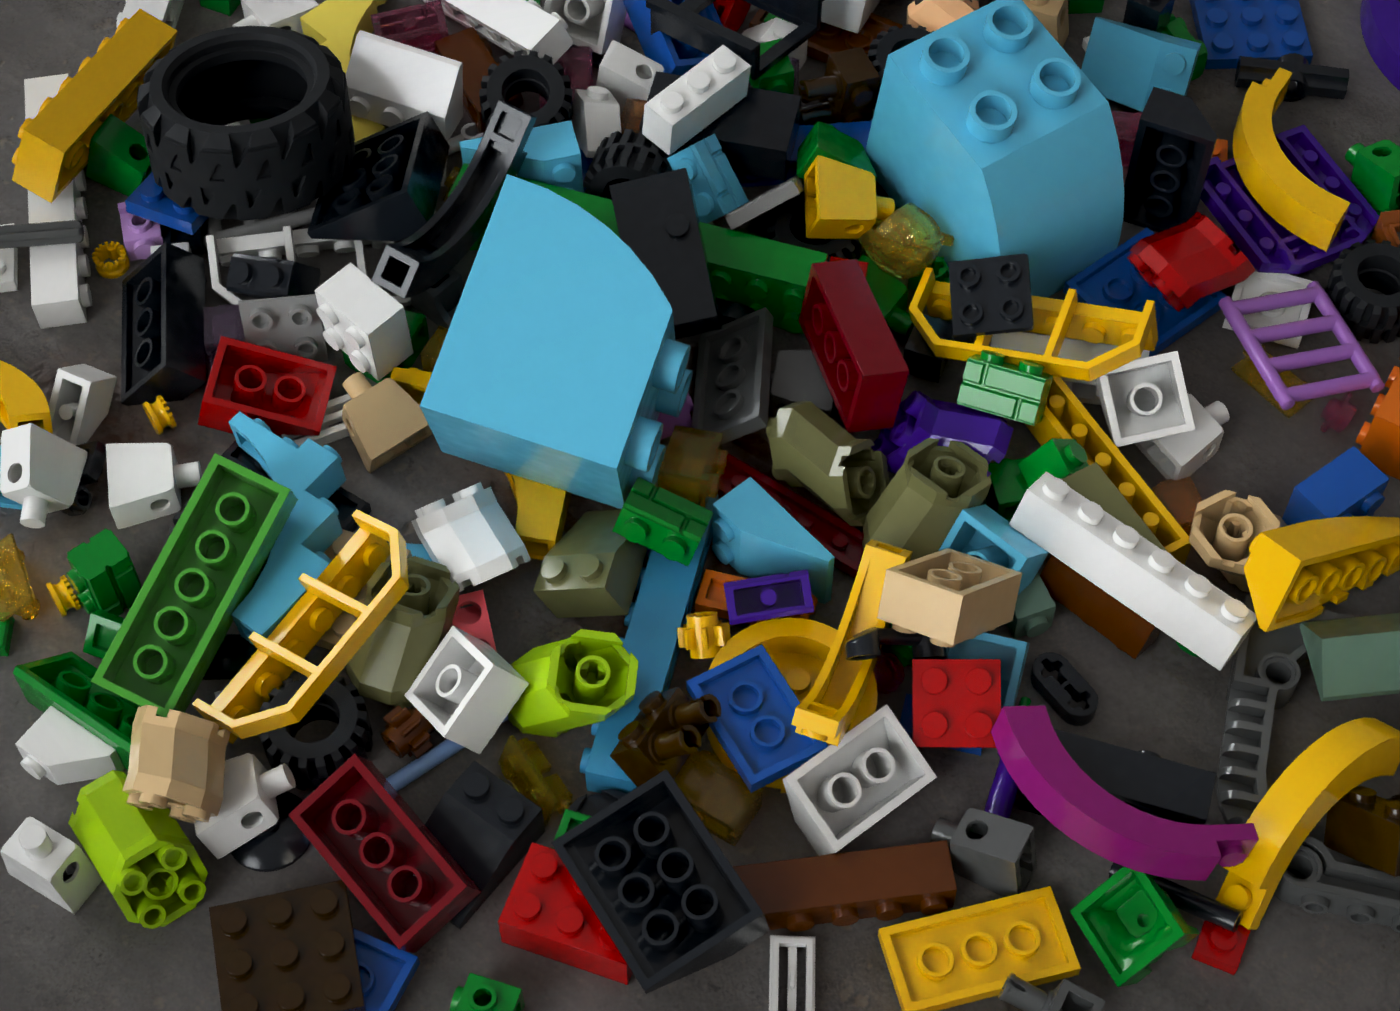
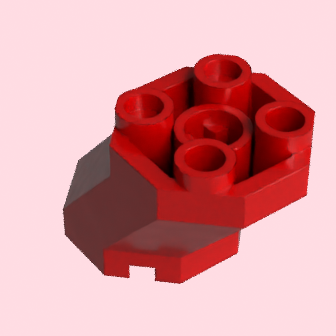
[1127,211,1255,313]

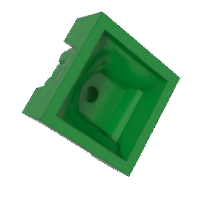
[1070,866,1200,987]

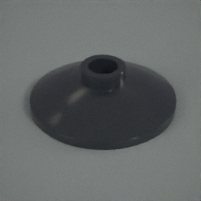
[230,791,311,872]

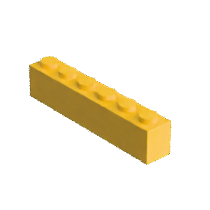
[1024,376,1191,565]

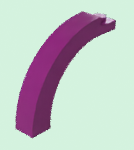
[991,705,1259,881]

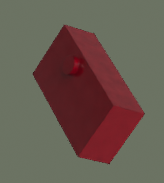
[798,259,909,433]
[288,754,481,953]

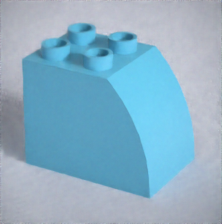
[865,0,1124,297]
[420,174,692,509]

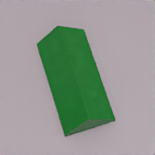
[13,651,158,770]

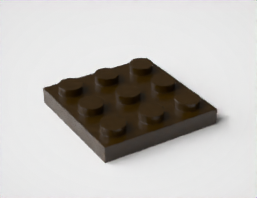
[209,880,366,1011]

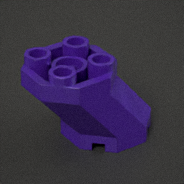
[871,390,1014,477]

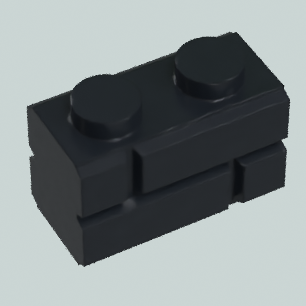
[226,253,321,299]

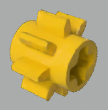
[677,611,731,659]

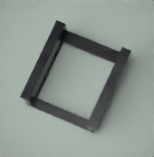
[646,0,824,81]

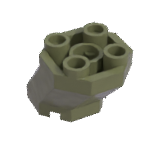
[766,401,890,526]
[862,438,992,561]
[346,556,460,708]

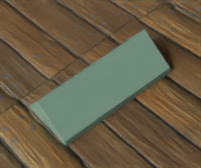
[1300,613,1400,702]

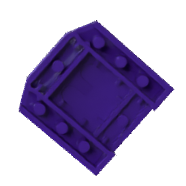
[1200,124,1379,274]

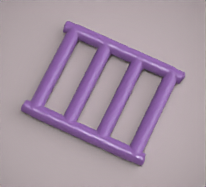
[1218,281,1385,410]

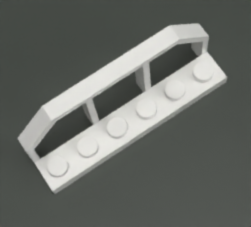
[206,211,436,311]

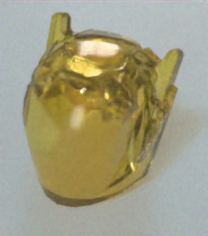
[858,202,954,280]

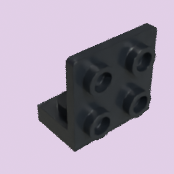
[948,254,1034,344]

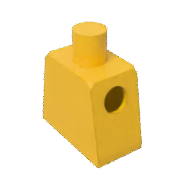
[804,155,895,239]

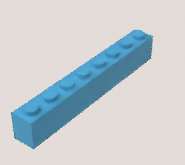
[580,485,719,794]

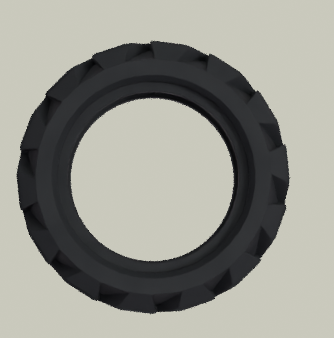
[137,26,355,221]

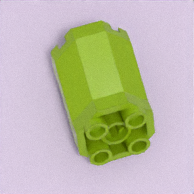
[508,629,639,738]
[68,770,208,929]

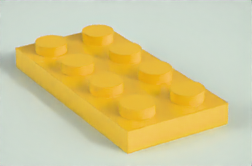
[878,886,1081,1011]

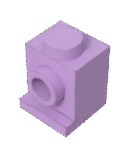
[117,202,164,261]

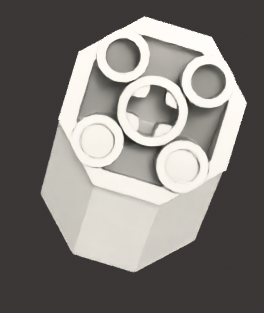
[411,482,531,592]

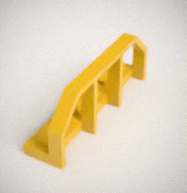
[909,267,1158,381]
[192,509,409,744]

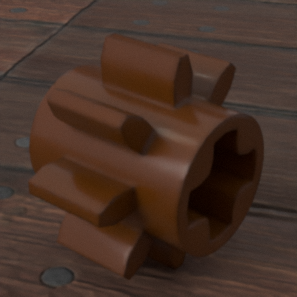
[381,705,435,759]

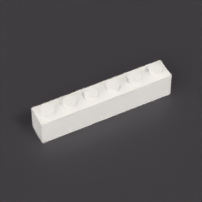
[421,0,574,65]
[1009,471,1257,671]

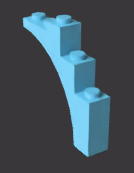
[229,411,346,645]

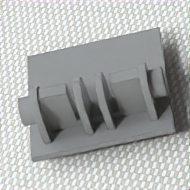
[238,294,328,361]

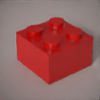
[912,659,1001,748]

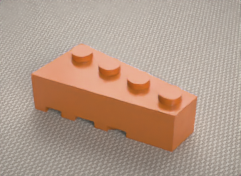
[1355,357,1400,480]

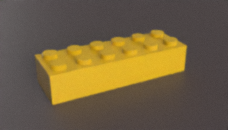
[12,9,178,203]

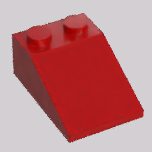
[198,336,337,436]

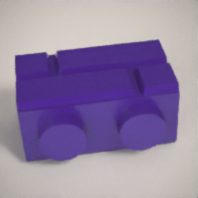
[723,569,814,626]

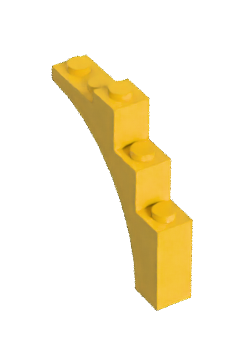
[390,367,571,560]

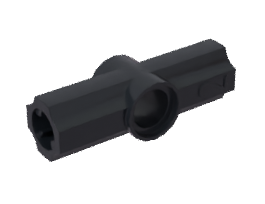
[1234,53,1349,102]

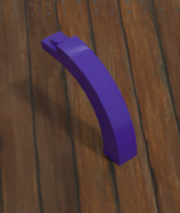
[1360,0,1400,91]

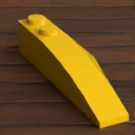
[1244,516,1400,632]

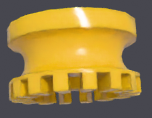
[92,241,130,279]
[142,395,177,435]
[46,575,82,617]

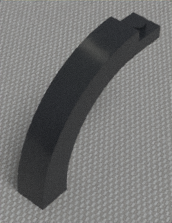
[371,100,537,299]

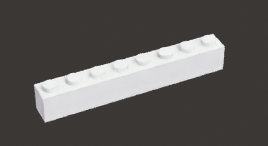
[24,73,92,329]

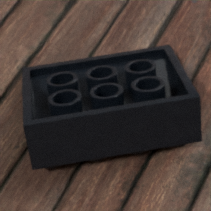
[307,111,450,241]
[551,769,770,994]

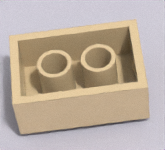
[877,548,1022,648]

